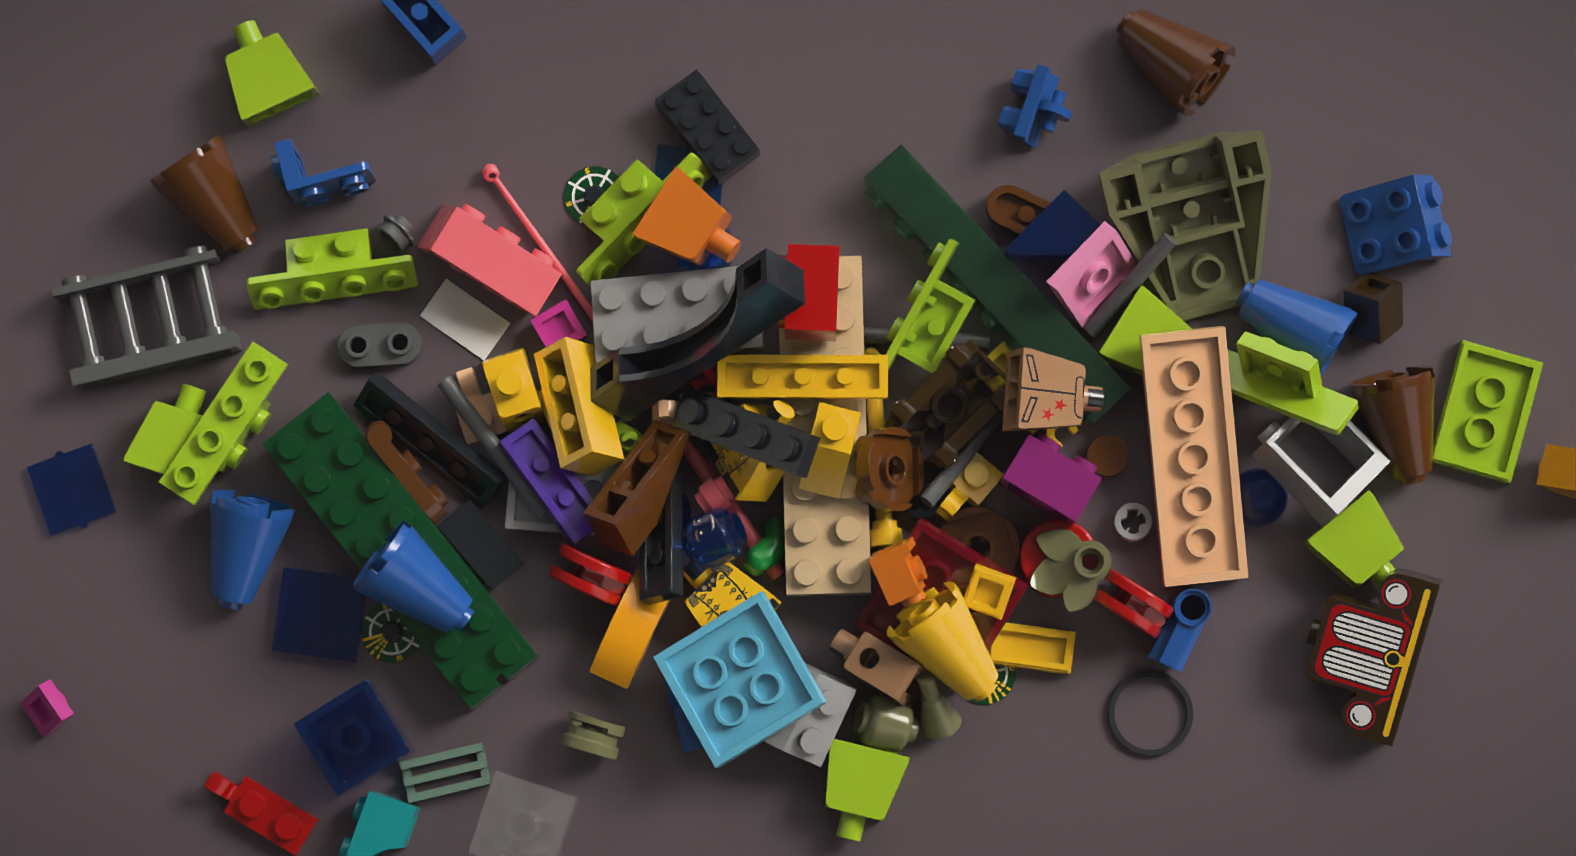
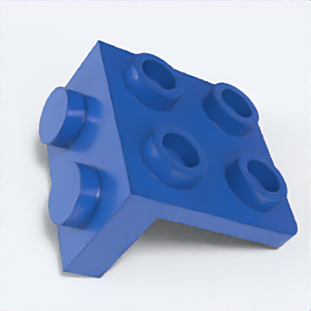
[270,139,376,207]
[1340,174,1452,275]

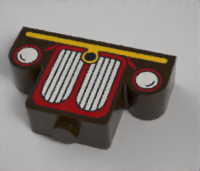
[1307,568,1442,747]

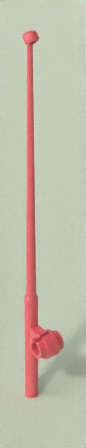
[482,164,786,581]

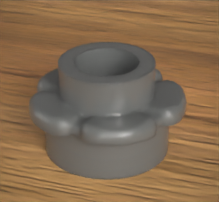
[377,215,415,253]

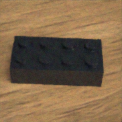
[655,69,760,186]

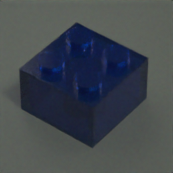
[294,679,416,797]

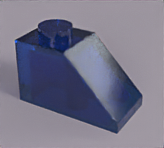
[1003,190,1100,261]

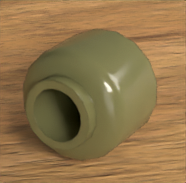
[853,693,919,753]

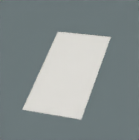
[420,279,511,360]

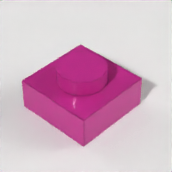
[530,299,588,347]
[20,679,74,738]

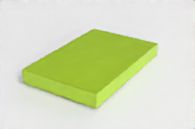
[1433,340,1543,484]

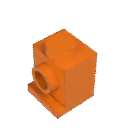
[869,537,927,607]

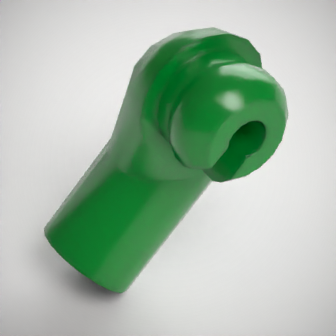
[744,517,785,576]

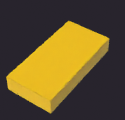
[988,622,1076,675]

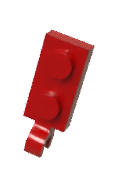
[204,771,319,856]

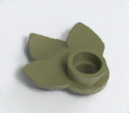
[1030,529,1112,612]

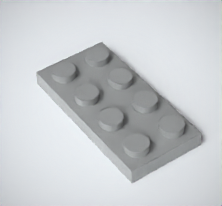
[591,266,765,363]

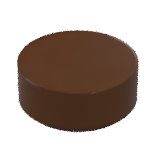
[1086,434,1129,477]

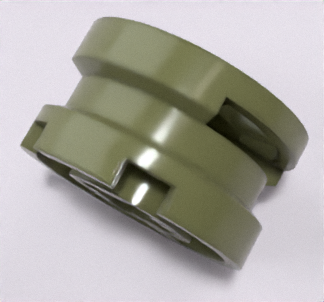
[560,710,626,760]

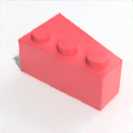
[416,203,562,316]

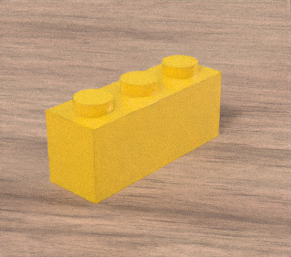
[534,337,624,476]

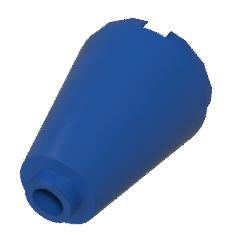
[1236,279,1358,376]
[210,489,295,610]
[352,520,474,633]

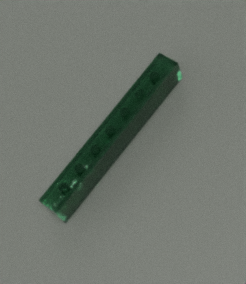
[864,144,1131,426]

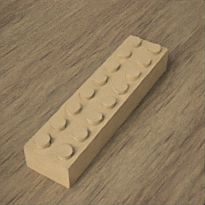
[779,256,871,597]

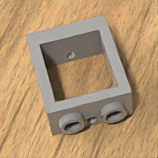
[1252,416,1390,527]

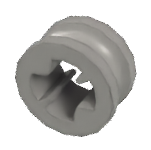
[1114,503,1152,542]

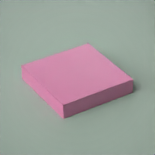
[1046,221,1137,328]

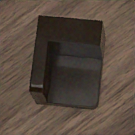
[1343,273,1403,344]

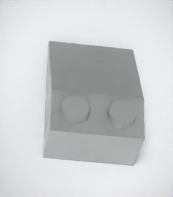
[764,663,856,767]

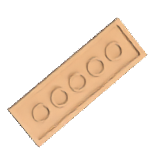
[1139,326,1248,587]

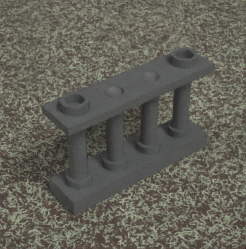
[51,246,243,390]

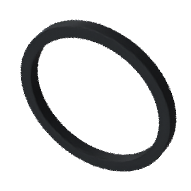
[1108,671,1193,756]

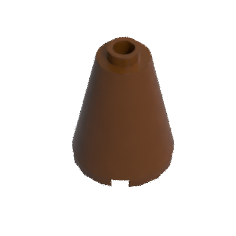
[1117,9,1236,117]
[150,134,259,254]
[1350,366,1435,485]

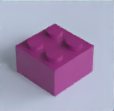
[999,433,1102,525]

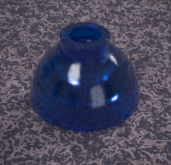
[1239,468,1288,526]

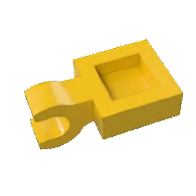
[935,453,1004,522]

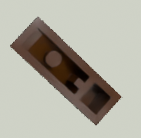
[583,420,689,556]

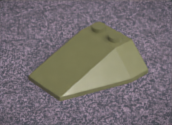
[1099,130,1272,321]

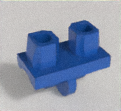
[998,64,1073,149]

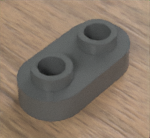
[338,322,423,369]

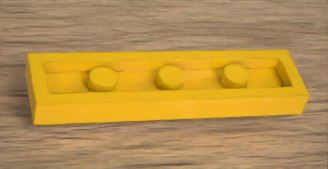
[717,355,888,399]

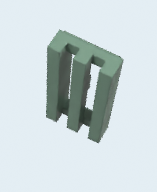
[399,742,492,803]

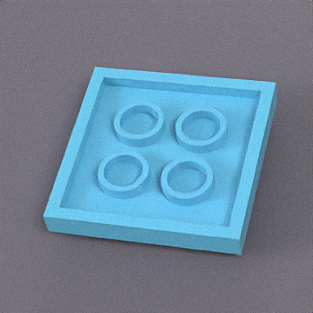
[653,591,827,768]

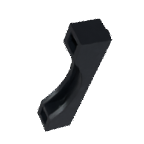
[590,248,805,421]

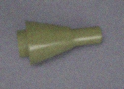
[917,671,962,740]

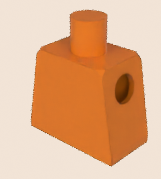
[632,167,741,266]

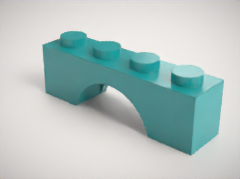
[338,791,421,856]

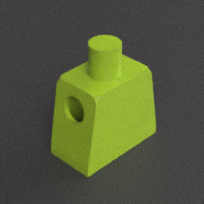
[225,20,320,128]
[1096,285,1191,377]
[123,384,207,475]
[1302,490,1404,588]
[825,739,910,842]

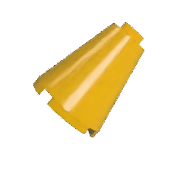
[887,581,998,701]

